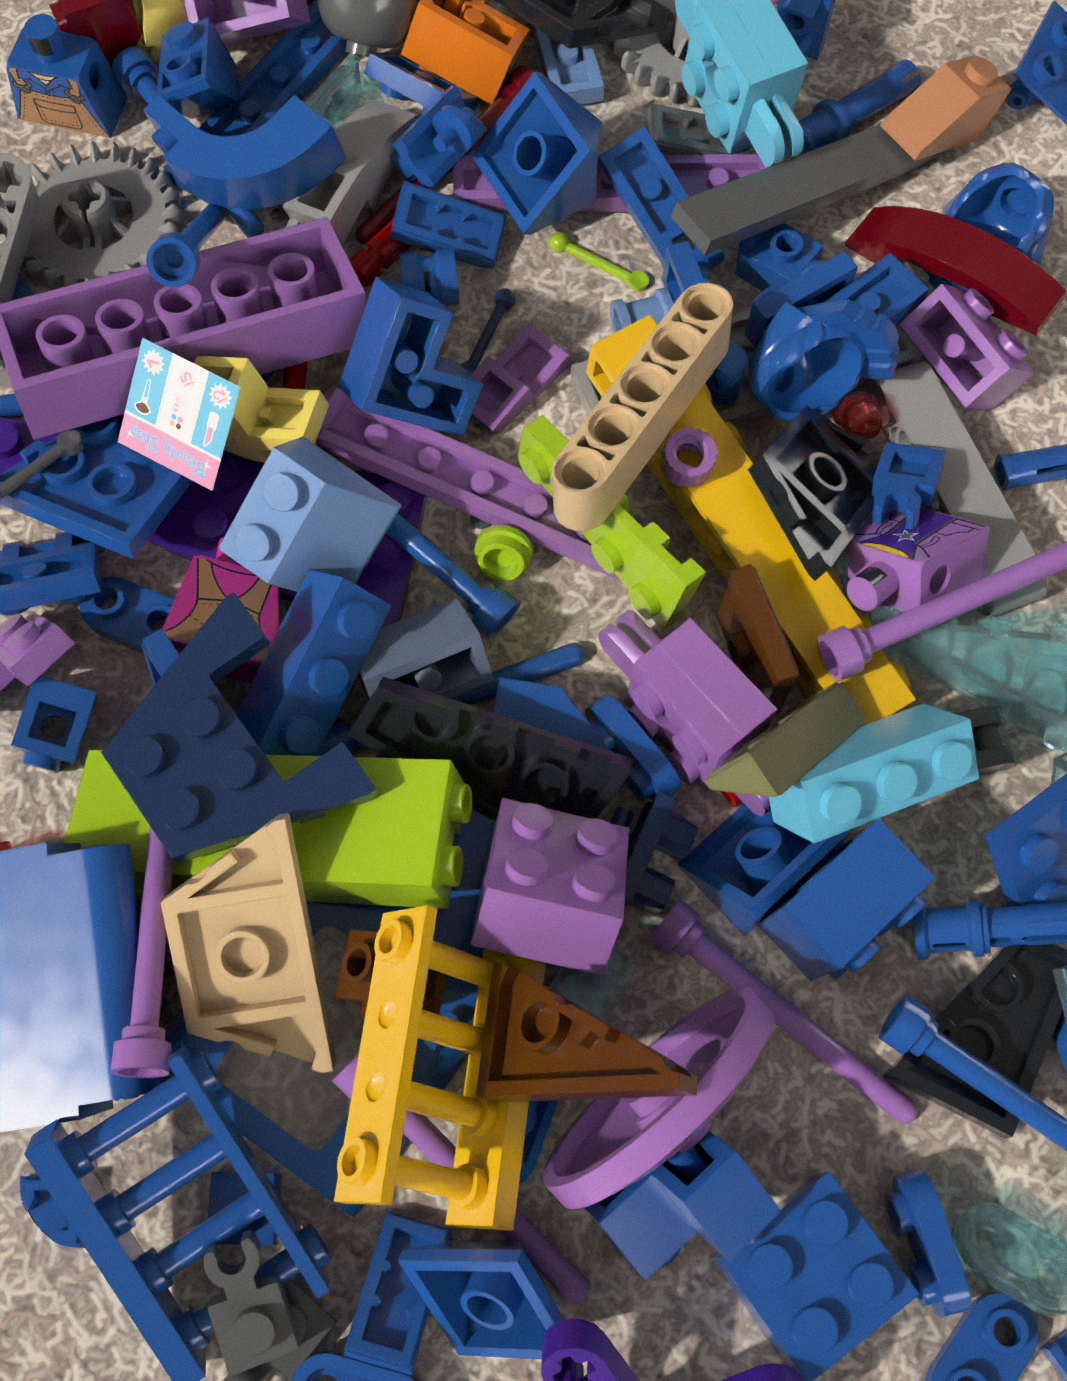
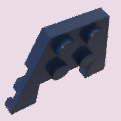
[101,592,380,863]

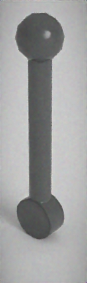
[0,430,84,503]

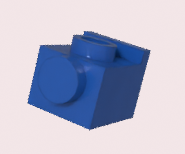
[735,223,824,291]
[11,675,97,773]

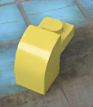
[194,356,330,463]

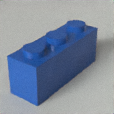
[236,570,391,756]

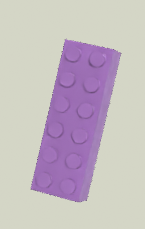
[0,217,366,440]

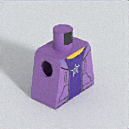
[847,507,990,612]

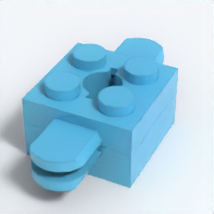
[675,0,808,167]

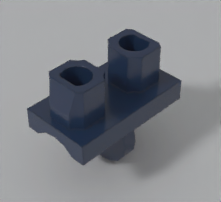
[610,791,699,913]

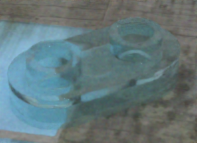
[951,1202,1067,1317]

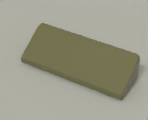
[705,681,866,797]

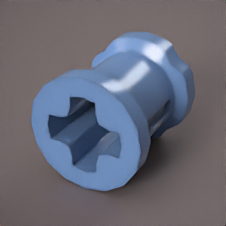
[610,287,674,332]

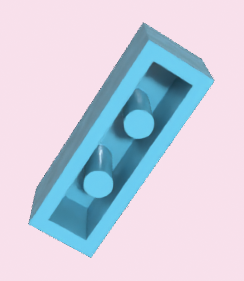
[769,703,979,844]

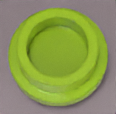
[474,525,533,581]

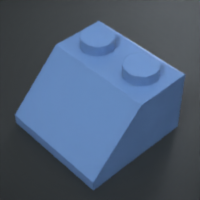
[218,437,402,592]

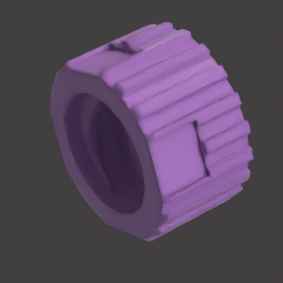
[661,427,718,487]

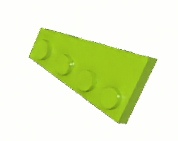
[518,415,706,631]

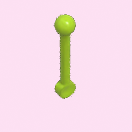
[549,232,650,292]

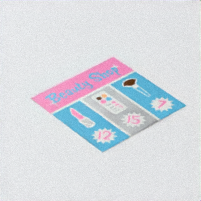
[118,338,241,491]

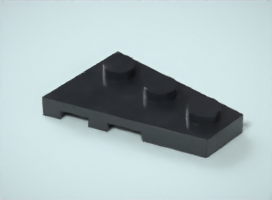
[883,944,1067,1139]

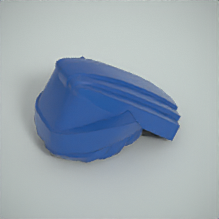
[923,162,1054,301]
[748,300,900,420]

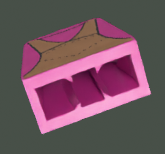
[162,537,279,683]

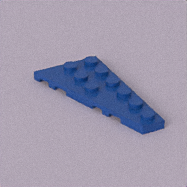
[0,370,276,560]

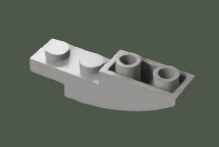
[283,99,419,246]

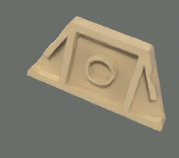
[161,813,337,1073]

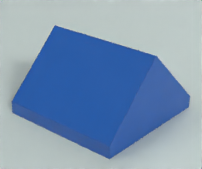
[677,804,849,936]

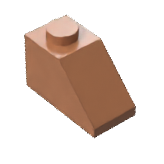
[881,55,1012,161]

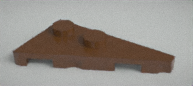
[476,962,698,1102]

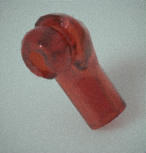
[832,391,882,439]

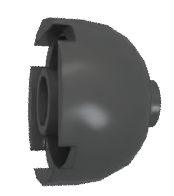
[318,0,420,57]

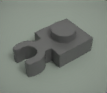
[204,1229,300,1377]

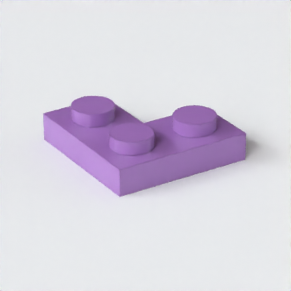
[0,611,75,691]

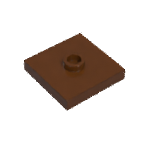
[716,564,800,716]

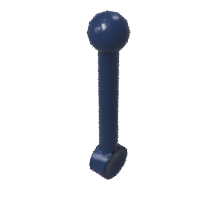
[460,288,516,374]

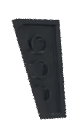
[348,676,634,822]

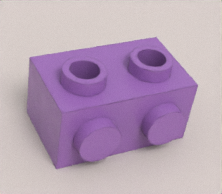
[900,284,1034,411]

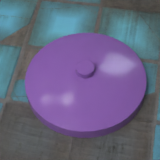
[542,987,775,1210]

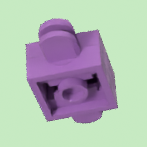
[598,610,777,816]

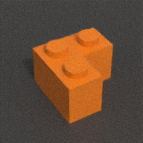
[401,0,530,105]

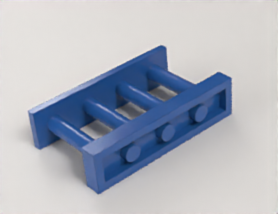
[24,1040,332,1381]

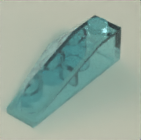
[867,606,1067,751]

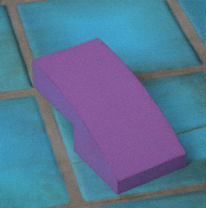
[471,323,572,434]

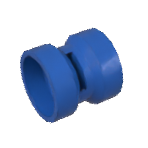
[399,248,459,305]

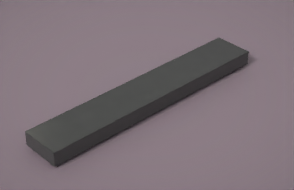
[671,124,939,255]

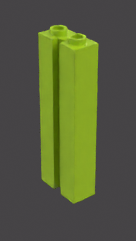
[64,750,472,909]

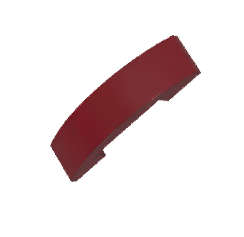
[845,206,1066,336]

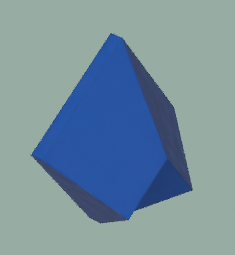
[472,71,602,235]
[397,1240,565,1360]

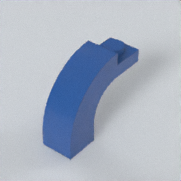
[143,95,347,209]

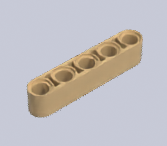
[552,283,733,531]

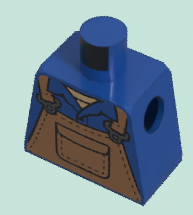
[6,14,128,138]

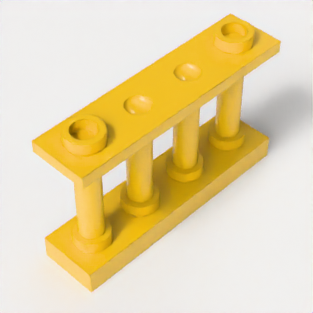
[334,905,546,1231]

